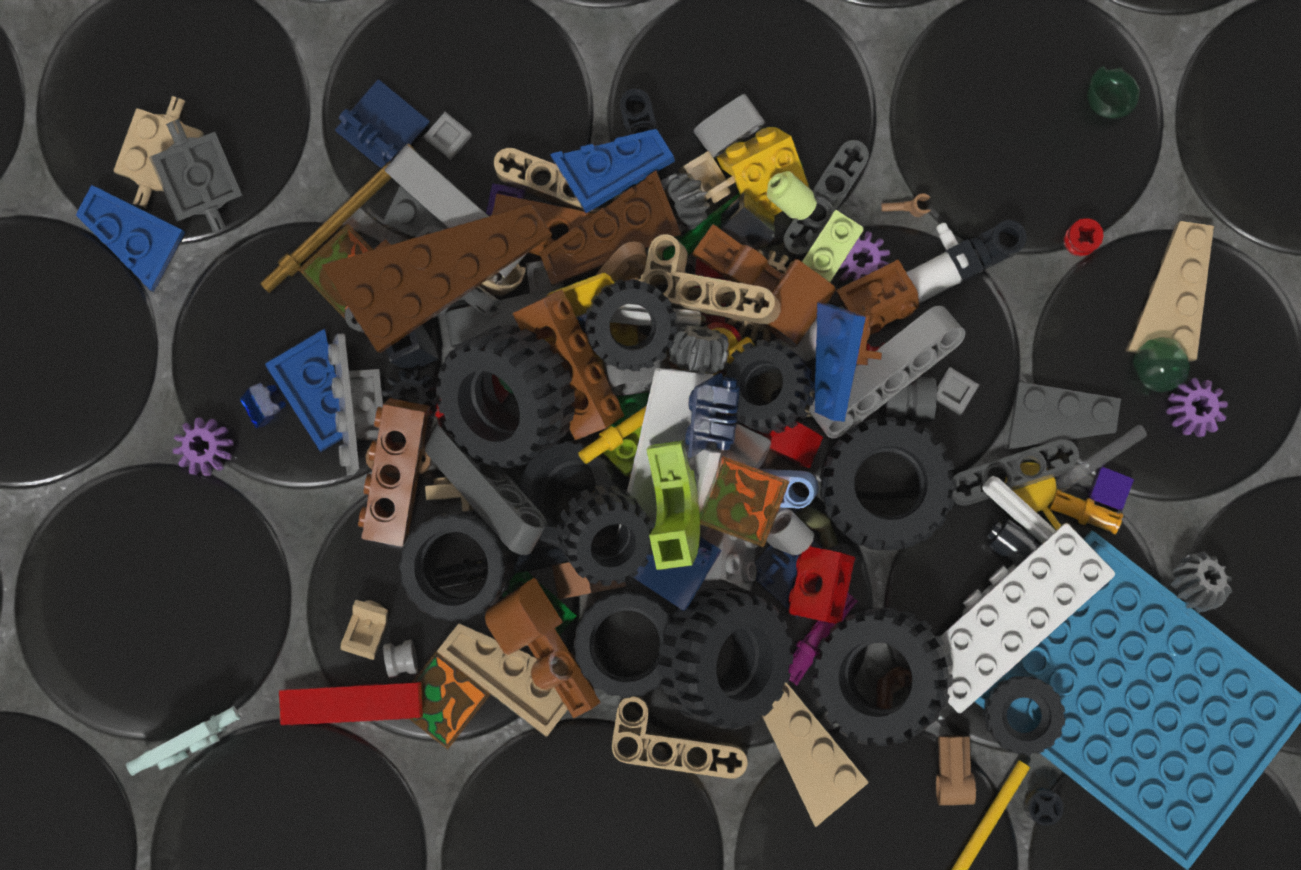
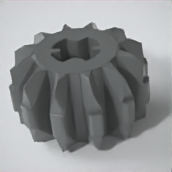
[661,173,710,232]
[669,324,729,375]
[1171,551,1233,613]

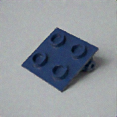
[335,79,430,169]
[685,373,740,458]
[633,522,722,611]
[754,540,823,618]

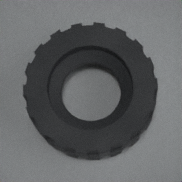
[983,676,1066,755]

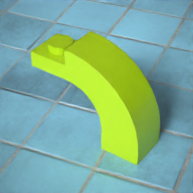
[646,440,700,570]

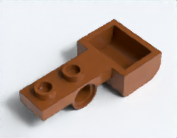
[692,224,836,348]
[485,578,601,718]

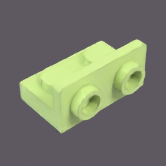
[802,210,863,282]

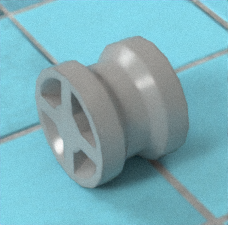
[383,639,418,678]

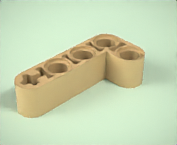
[494,148,627,214]
[642,234,781,324]
[612,696,748,779]

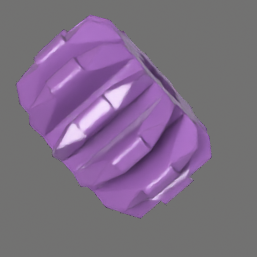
[838,232,890,283]
[1166,378,1228,437]
[173,418,233,476]

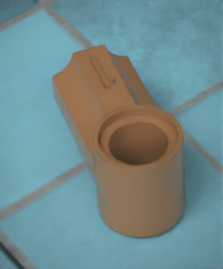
[936,735,976,806]

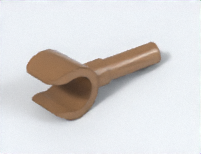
[881,194,931,217]

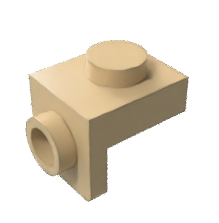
[678,151,735,203]
[425,477,474,511]
[341,600,388,660]

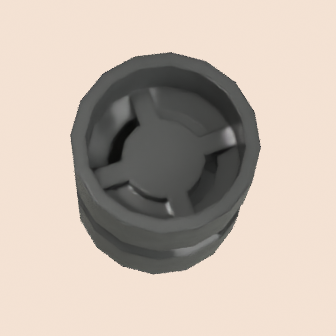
[882,377,937,422]

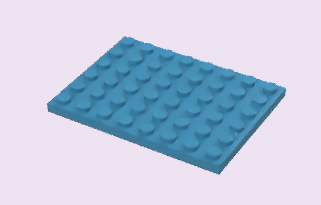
[974,531,1301,870]

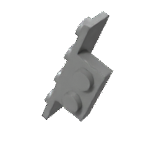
[328,334,383,476]

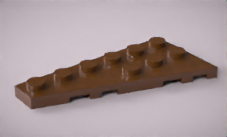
[321,204,553,353]

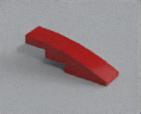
[279,682,423,725]

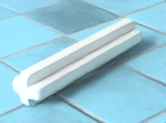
[610,304,701,328]
[982,476,1056,544]

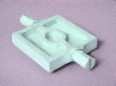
[126,706,240,776]

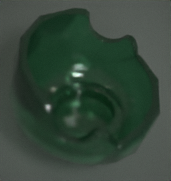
[1087,66,1140,119]
[1134,337,1190,393]

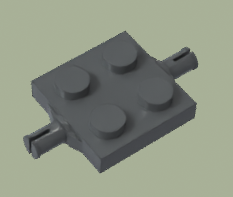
[149,119,242,233]

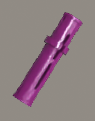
[788,593,858,685]

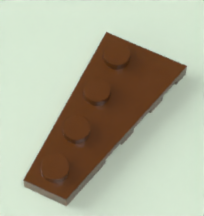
[539,170,681,287]

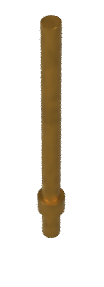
[260,143,414,293]

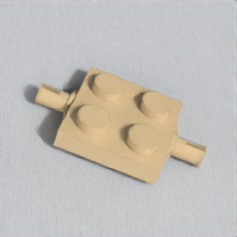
[114,96,203,209]

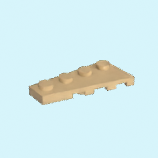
[1126,221,1214,361]
[437,624,589,737]
[762,683,869,827]

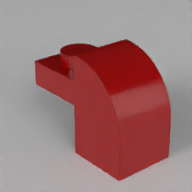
[742,422,823,468]

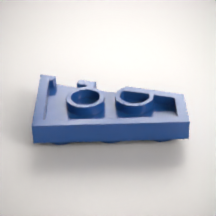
[550,129,675,213]
[76,185,185,292]
[815,303,866,422]
[265,329,343,452]

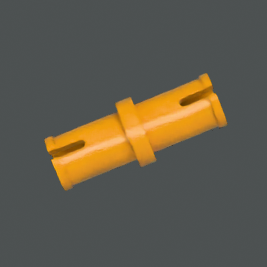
[1049,489,1123,534]

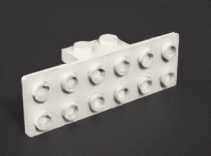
[617,368,721,535]
[940,523,1115,713]

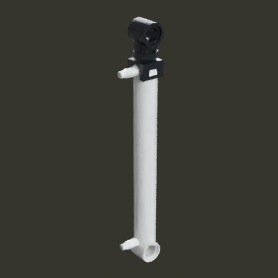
[753,220,1027,389]

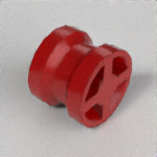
[1064,218,1104,257]

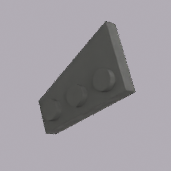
[1007,382,1121,450]

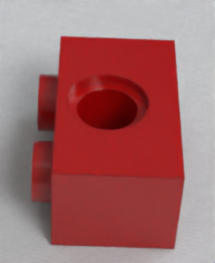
[789,546,855,624]

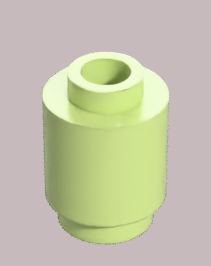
[767,171,817,220]

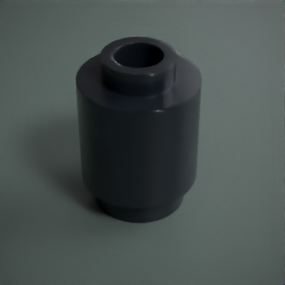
[986,518,1040,565]

